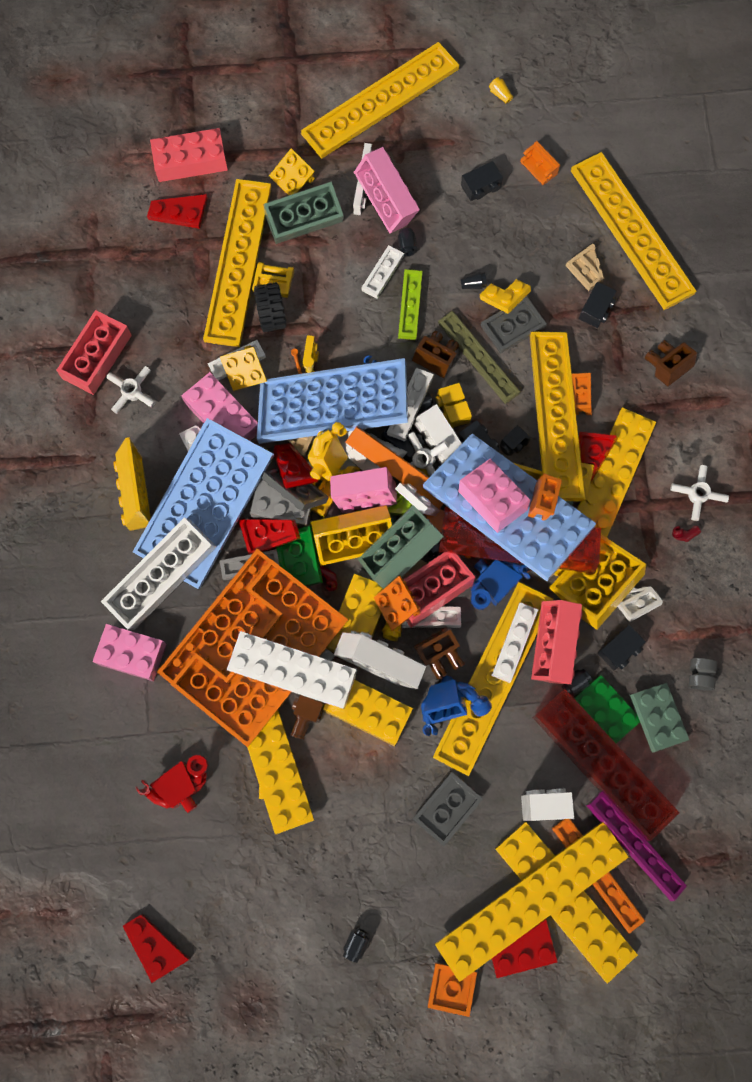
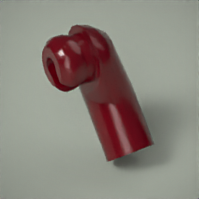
[672,525,701,542]
[320,566,338,591]

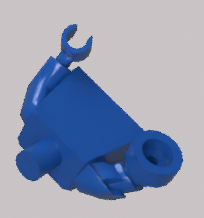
[470,559,534,610]
[421,676,492,736]

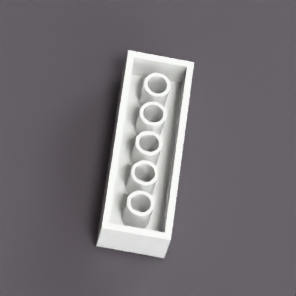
[101,517,217,630]
[227,631,357,709]

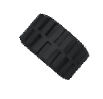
[254,282,287,332]

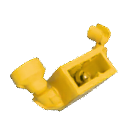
[308,422,360,481]

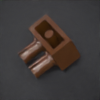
[412,331,459,378]
[645,340,697,387]
[413,627,465,680]
[290,695,325,739]

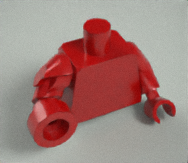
[136,755,208,813]

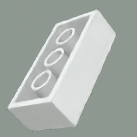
[334,631,426,689]

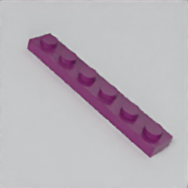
[586,791,687,901]

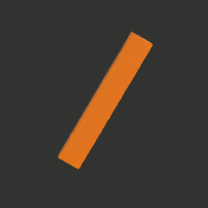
[345,426,444,509]
[551,819,645,934]

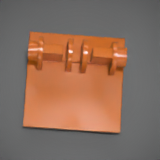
[374,576,421,631]

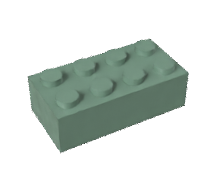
[263,182,344,244]
[358,505,444,589]

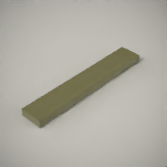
[438,311,520,404]

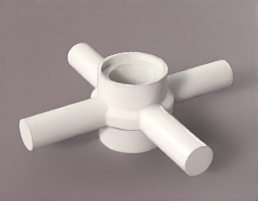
[107,366,156,414]
[408,432,449,476]
[670,465,729,521]

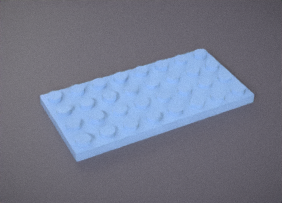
[257,358,408,444]
[133,418,274,589]
[423,434,596,581]

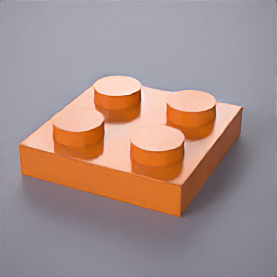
[427,962,477,1017]

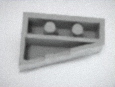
[250,479,312,529]

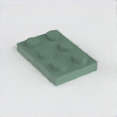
[630,683,689,753]

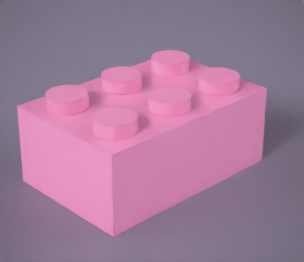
[458,458,530,533]
[330,467,397,514]
[93,624,167,681]

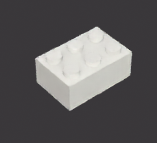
[521,788,574,821]

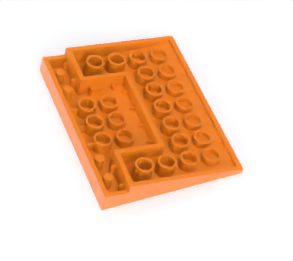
[157,549,348,747]

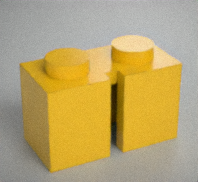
[435,383,472,428]

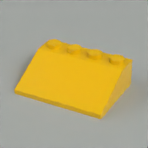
[113,437,151,531]
[550,532,646,630]

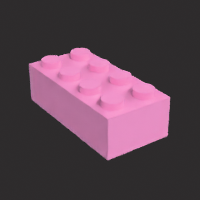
[354,147,419,233]
[181,372,258,441]

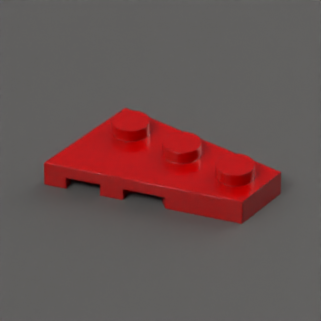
[147,194,208,229]
[578,432,618,483]
[273,443,318,489]
[239,520,300,555]
[123,914,190,983]
[491,919,558,978]

